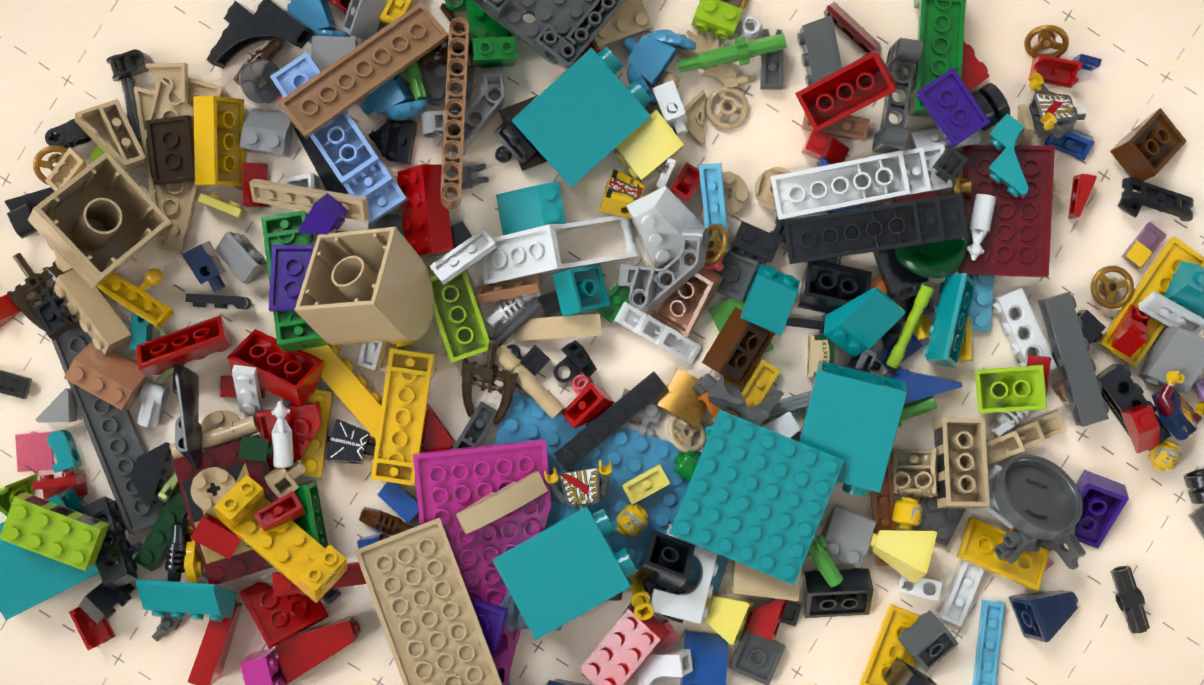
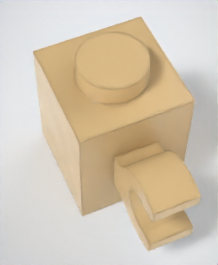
[264,460,306,498]

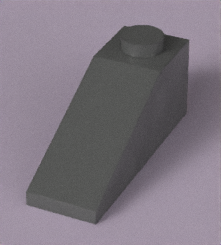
[452,401,497,449]

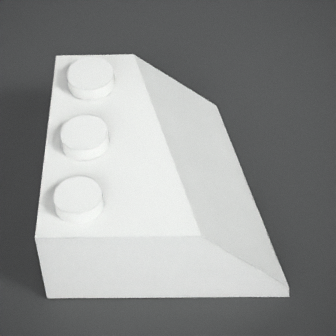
[626,186,705,268]

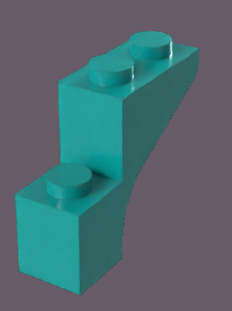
[989,113,1028,199]

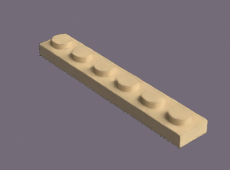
[249,179,370,221]

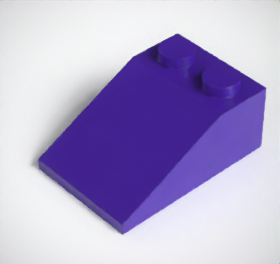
[1075,469,1129,549]

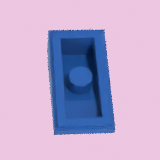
[377,482,419,523]

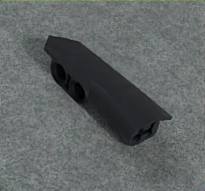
[4,187,55,239]
[173,364,202,471]

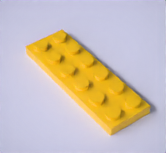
[1097,236,1204,368]

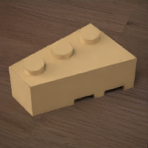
[75,99,146,172]

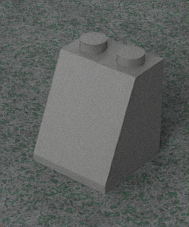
[1139,327,1204,393]

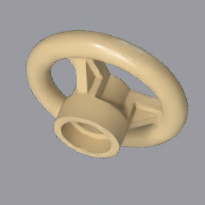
[706,87,749,130]
[667,416,706,452]

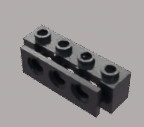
[1096,364,1171,451]

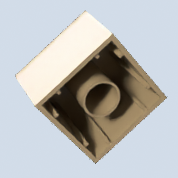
[28,152,171,289]
[295,227,434,345]

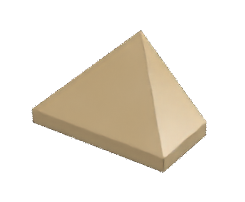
[45,147,87,191]

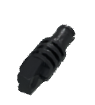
[165,521,187,582]

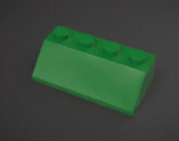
[292,481,328,548]

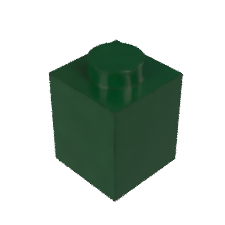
[239,436,273,461]

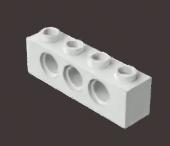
[992,288,1057,370]

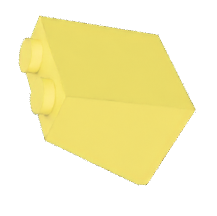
[614,110,684,182]

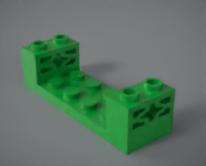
[465,0,518,68]
[907,0,966,117]
[261,211,329,352]

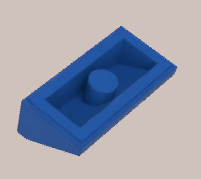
[1044,129,1095,161]

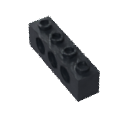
[81,496,138,590]

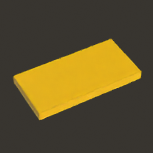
[956,517,1050,592]
[859,603,920,685]

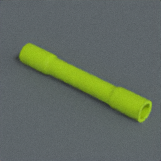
[886,284,934,369]

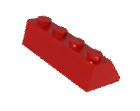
[795,50,897,132]
[136,315,232,377]
[227,329,325,407]

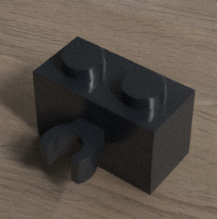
[78,583,135,624]

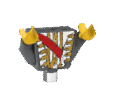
[1028,73,1086,138]
[544,460,612,511]

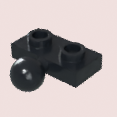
[493,117,538,165]
[507,344,551,391]

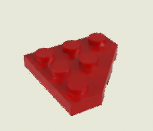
[255,401,324,471]
[239,582,329,649]

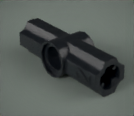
[1110,565,1150,634]

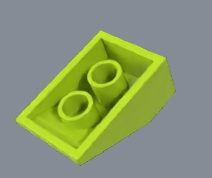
[975,365,1047,414]

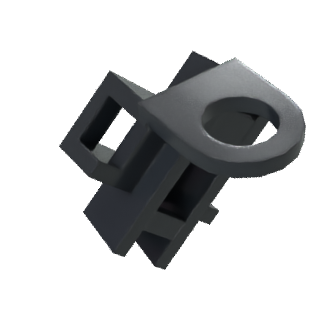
[553,340,597,383]

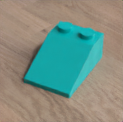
[496,181,566,236]
[740,264,800,335]
[824,287,905,358]

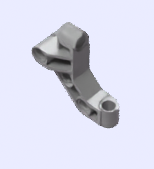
[421,65,505,157]
[618,227,709,310]

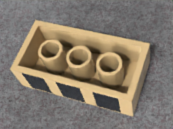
[933,418,990,509]

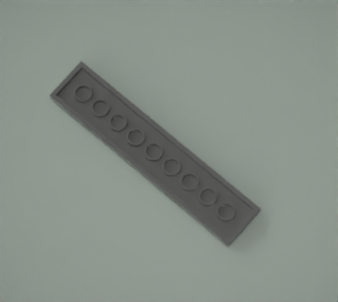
[51,321,166,534]

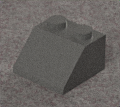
[897,610,959,672]

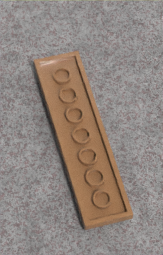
[277,2,449,139]

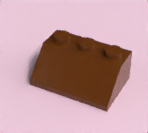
[701,307,776,388]

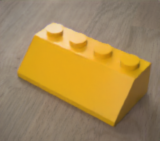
[193,95,245,186]

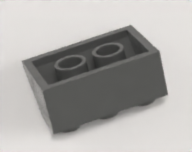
[797,15,842,86]

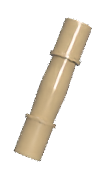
[495,344,564,419]
[170,416,260,459]

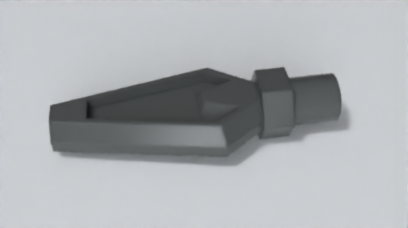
[152,614,185,642]

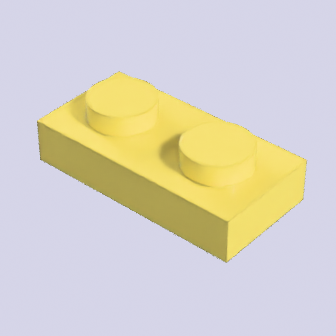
[198,192,247,219]
[622,464,670,505]

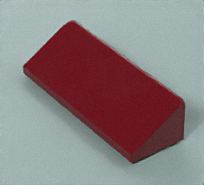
[823,2,881,54]

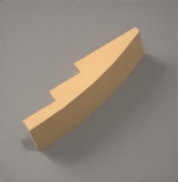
[515,314,601,341]
[986,410,1067,465]
[456,471,548,534]

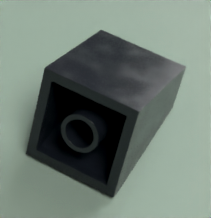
[634,530,695,592]

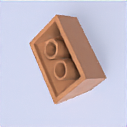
[64,341,148,410]

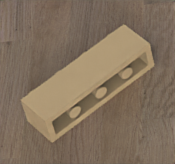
[54,269,132,355]

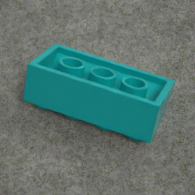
[925,273,976,368]
[136,579,237,622]

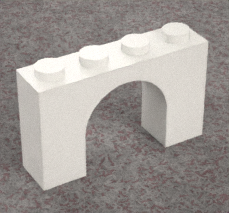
[650,524,719,624]
[637,649,693,685]

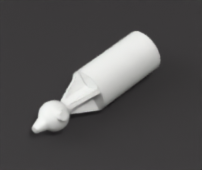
[967,194,996,261]
[271,401,294,468]

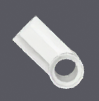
[137,382,169,428]

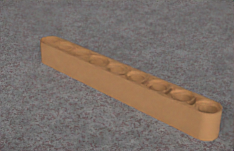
[441,17,469,210]

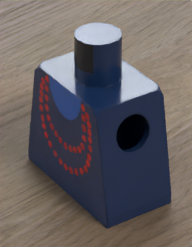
[181,241,226,292]

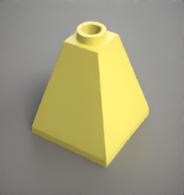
[869,530,937,584]
[704,593,756,645]

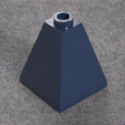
[1008,590,1078,643]

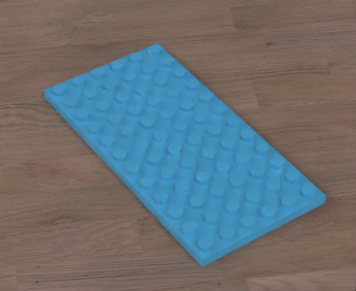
[494,391,729,594]

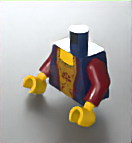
[1151,371,1204,440]

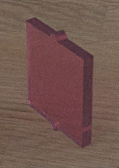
[15,431,54,473]

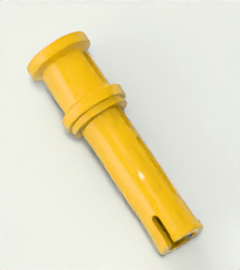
[629,574,654,620]

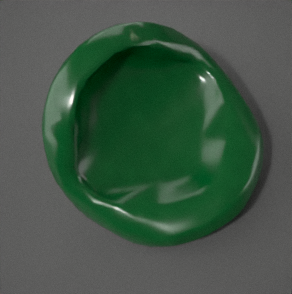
[894,217,971,278]

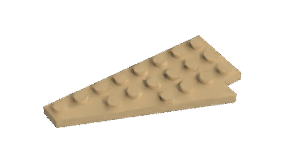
[134,77,225,254]

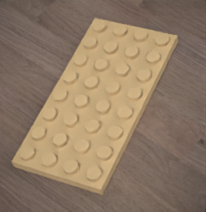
[355,518,502,685]

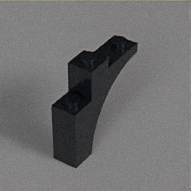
[206,0,314,69]

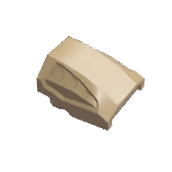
[892,448,938,498]

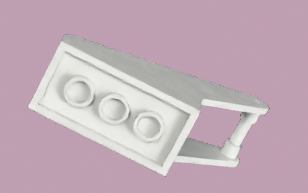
[480,216,641,285]

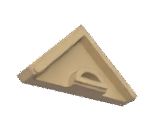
[145,63,189,104]
[684,90,705,146]
[1016,105,1034,145]

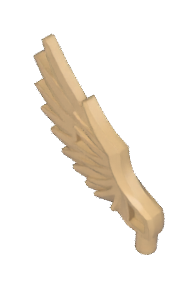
[676,30,748,88]

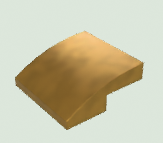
[656,369,708,428]

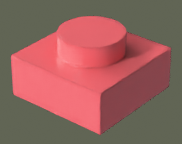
[659,620,680,649]

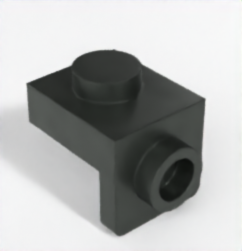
[933,145,968,183]

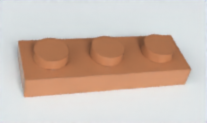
[801,112,870,142]
[476,274,543,304]

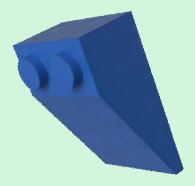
[680,630,728,685]

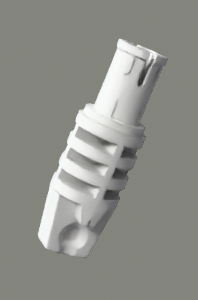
[486,292,542,328]
[989,411,1029,437]

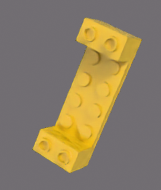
[371,348,438,486]
[214,475,348,603]

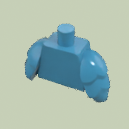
[287,0,351,44]
[622,29,696,106]
[360,74,429,121]

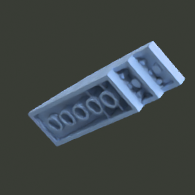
[270,52,408,224]

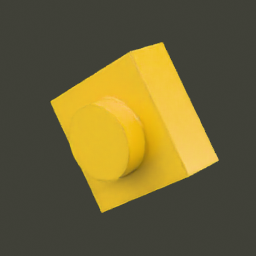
[913,314,931,340]

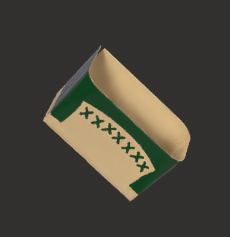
[807,335,834,377]

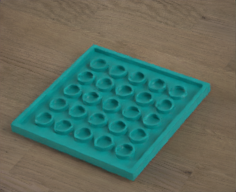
[669,409,845,585]

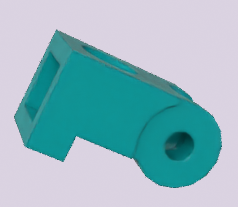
[130,313,154,350]
[47,430,82,473]

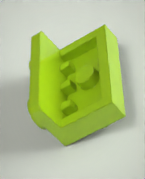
[691,0,743,40]

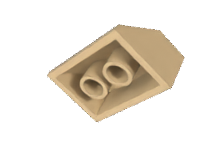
[731,560,801,601]

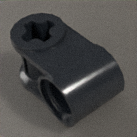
[106,49,153,82]
[45,118,92,149]

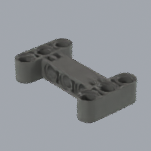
[872,37,923,154]

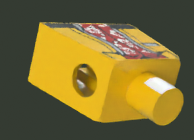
[599,168,644,219]

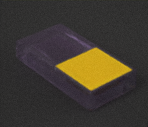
[1121,222,1167,270]

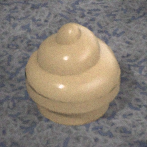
[659,70,681,89]

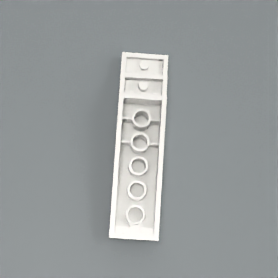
[770,144,952,220]

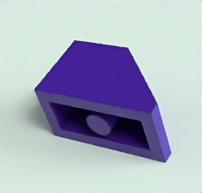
[298,193,348,234]

